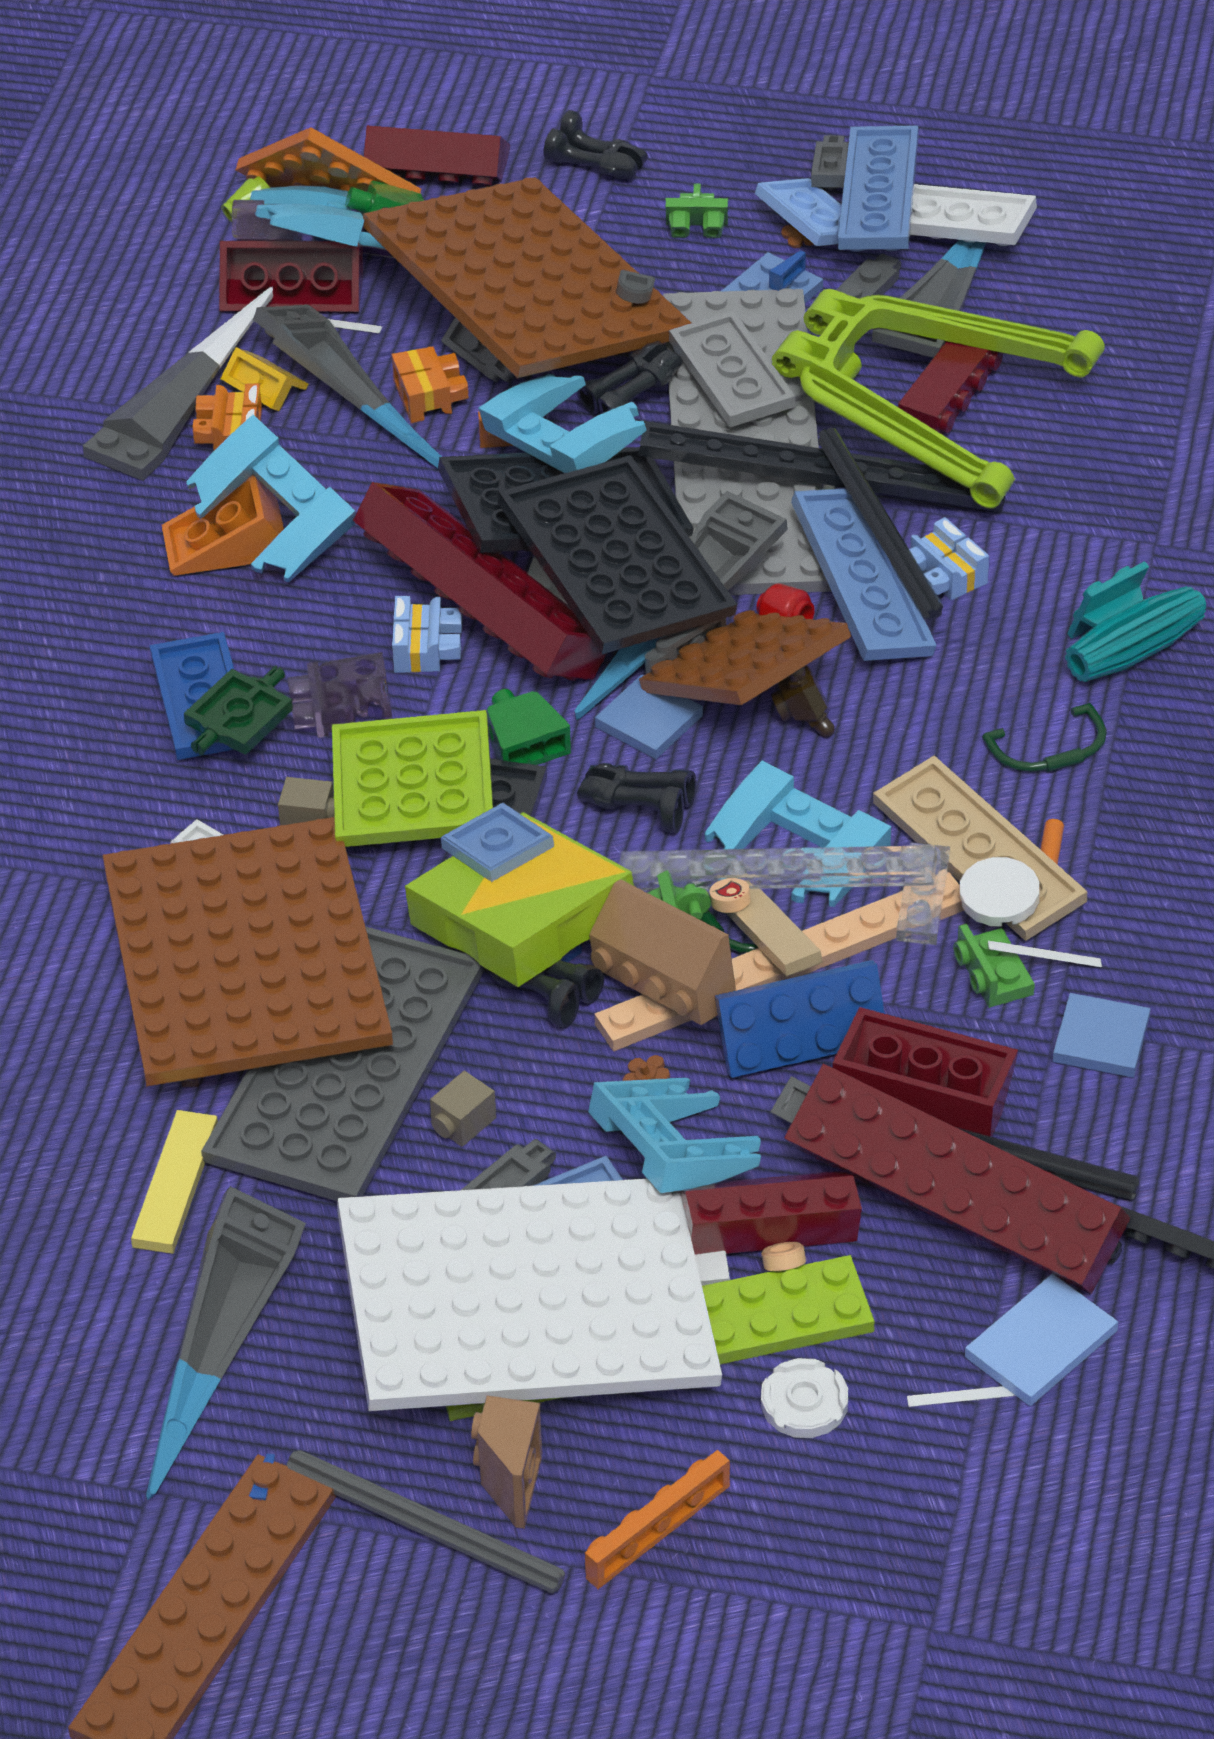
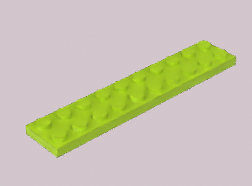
[446,1255,875,1421]

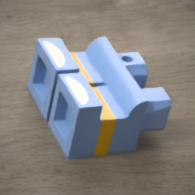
[909,517,989,600]
[392,596,462,673]

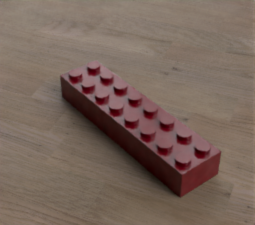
[353,482,607,681]
[784,1063,1130,1295]

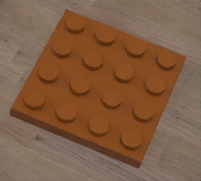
[639,610,851,705]

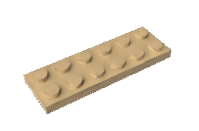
[873,756,1087,941]

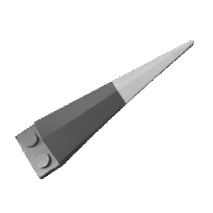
[83,287,273,481]

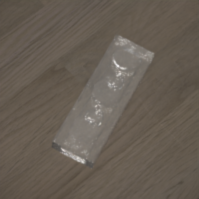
[896,842,950,945]

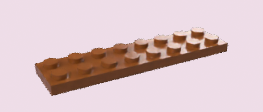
[68,1454,336,1739]

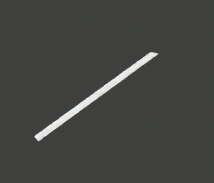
[328,319,382,333]
[988,941,1102,967]
[907,1386,1016,1407]

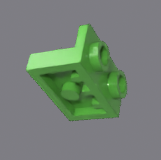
[953,924,1035,1008]

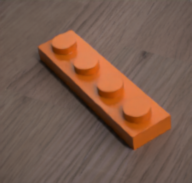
[585,1450,730,1589]

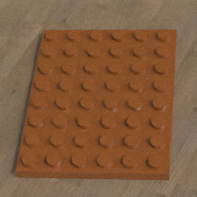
[363,177,692,378]
[103,817,393,1086]

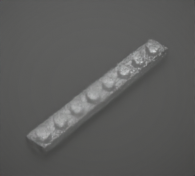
[619,845,937,891]

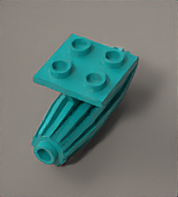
[1065,561,1206,682]

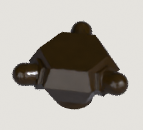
[771,666,835,738]

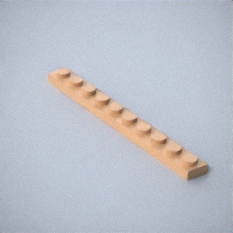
[594,872,964,1052]

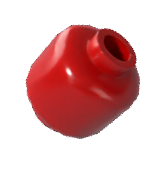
[756,583,815,619]

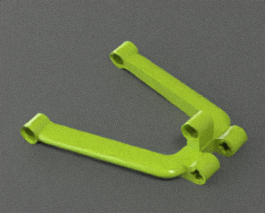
[771,289,1105,508]

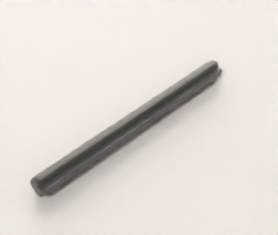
[286,1450,565,1593]

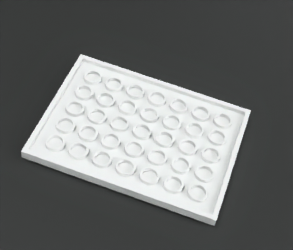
[337,1179,722,1411]

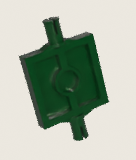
[184,666,293,755]

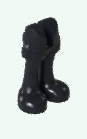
[543,110,648,180]
[577,340,683,415]
[577,763,697,834]
[483,960,604,1028]

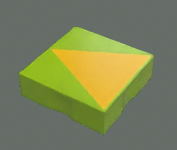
[405,812,634,987]

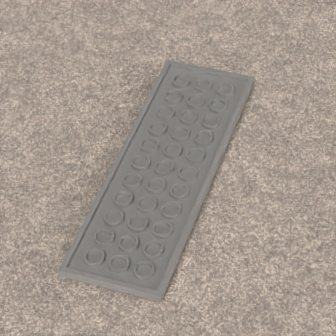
[663,289,831,595]

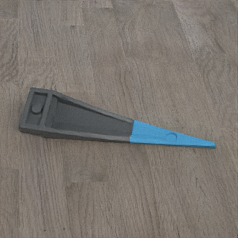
[872,240,986,358]
[253,305,442,468]
[575,491,788,720]
[146,1186,306,1500]

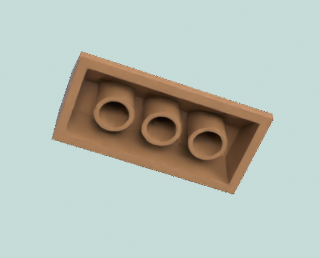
[589,879,736,1025]

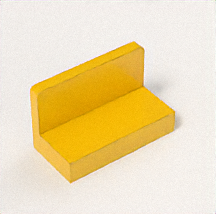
[220,347,309,411]

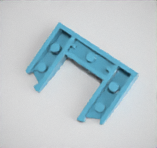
[250,185,364,247]
[478,374,647,473]
[186,415,356,582]
[705,761,891,907]
[588,1078,761,1193]

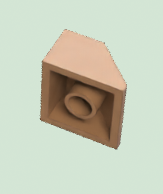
[471,1396,542,1529]

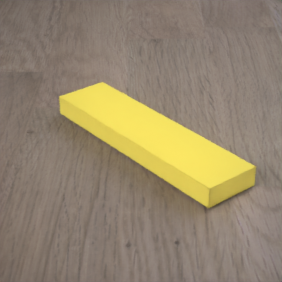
[131,1110,218,1254]

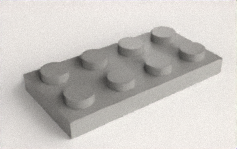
[669,310,796,427]

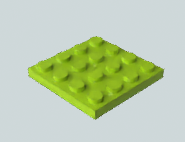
[332,710,493,847]

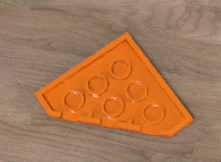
[235,127,421,193]

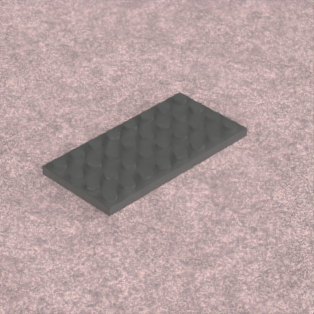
[201,926,484,1201]

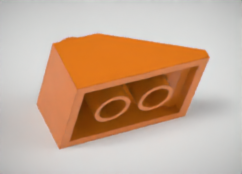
[162,475,284,576]

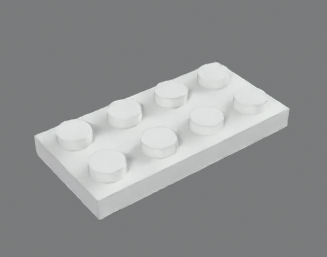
[910,184,1037,246]

